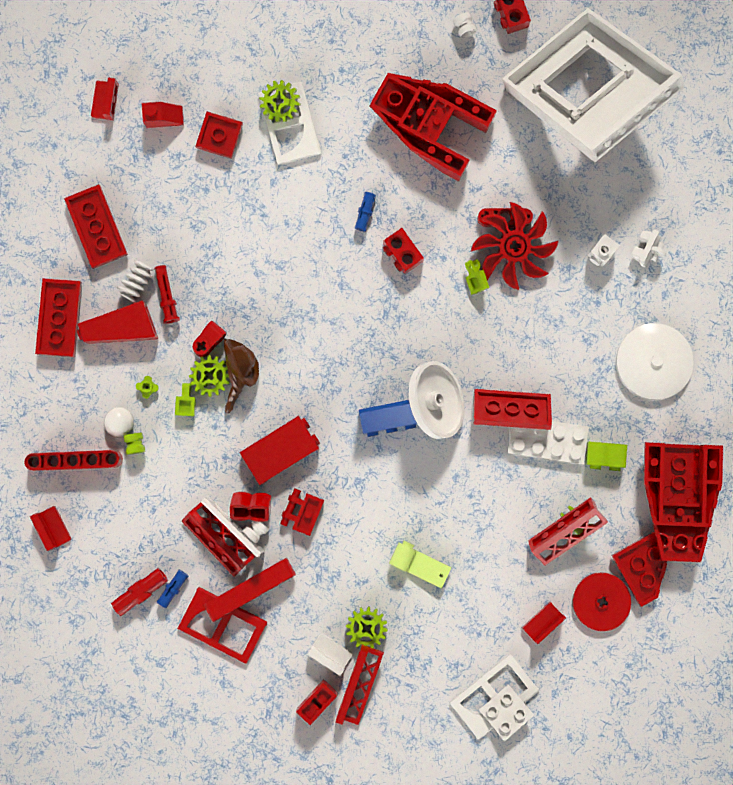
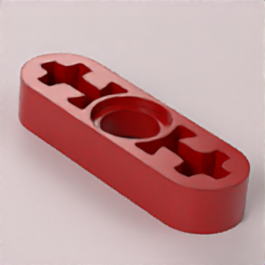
[477,208,533,227]

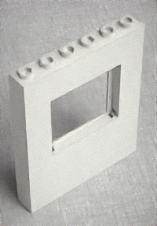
[502,8,684,162]

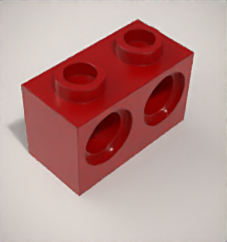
[494,0,531,34]
[382,228,424,274]
[296,679,338,725]

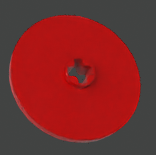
[573,572,631,631]

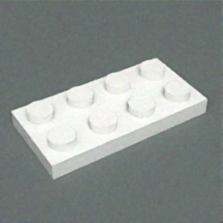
[507,421,589,465]

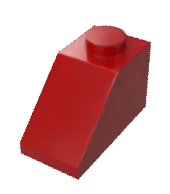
[142,102,184,128]

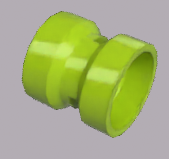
[123,432,146,455]

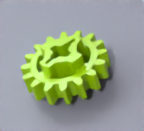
[259,80,301,122]
[189,355,230,397]
[346,606,388,648]

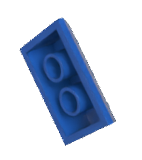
[359,400,417,437]

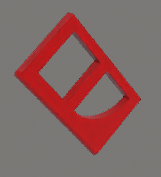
[177,587,267,664]

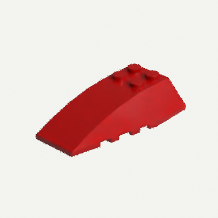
[643,442,723,562]

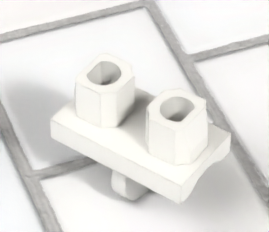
[631,230,666,268]

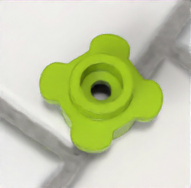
[136,376,159,399]

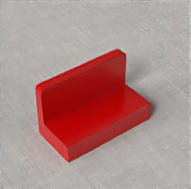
[91,77,119,121]
[29,506,72,551]
[522,601,566,644]

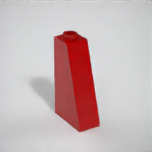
[77,300,158,344]

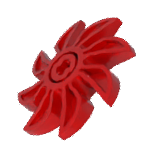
[471,202,558,290]

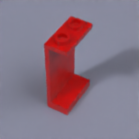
[239,416,321,485]

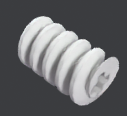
[117,260,156,303]

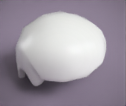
[104,407,134,438]

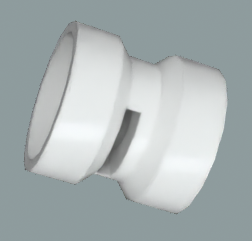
[453,12,477,39]
[242,520,270,543]

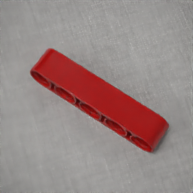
[24,450,123,471]
[203,558,296,622]

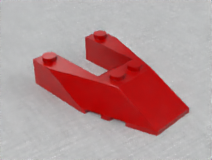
[369,73,497,182]

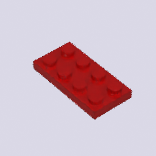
[64,184,128,269]
[35,278,82,357]
[473,389,552,430]

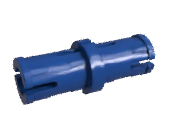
[354,192,376,232]
[156,569,189,608]

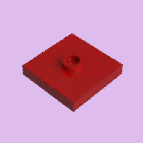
[195,111,243,159]

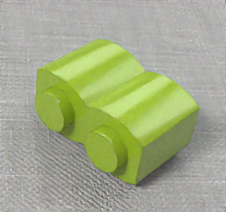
[585,441,628,471]

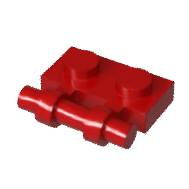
[280,488,325,536]

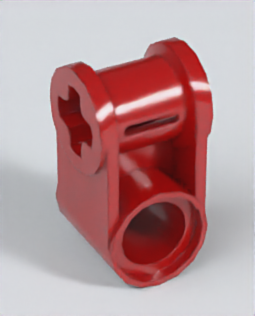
[192,321,227,357]

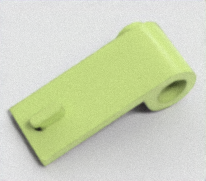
[389,541,452,589]

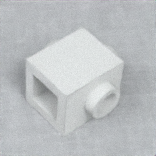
[588,234,620,267]

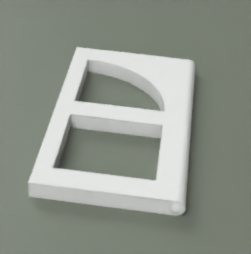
[259,82,321,165]
[201,498,265,557]
[450,654,539,740]

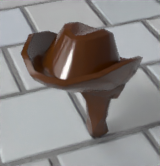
[224,339,259,413]

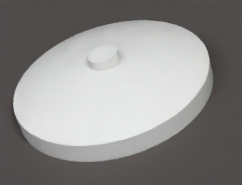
[616,324,694,400]
[409,361,464,439]

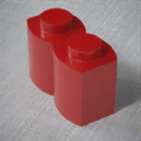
[230,492,271,522]

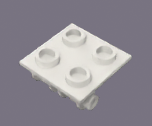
[479,684,534,741]

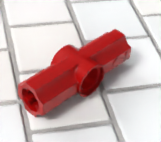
[111,568,169,617]

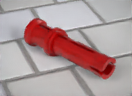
[154,265,180,324]

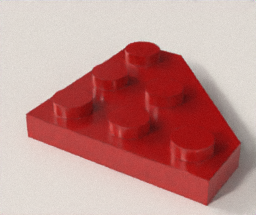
[611,531,667,607]

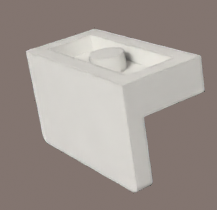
[307,633,352,676]

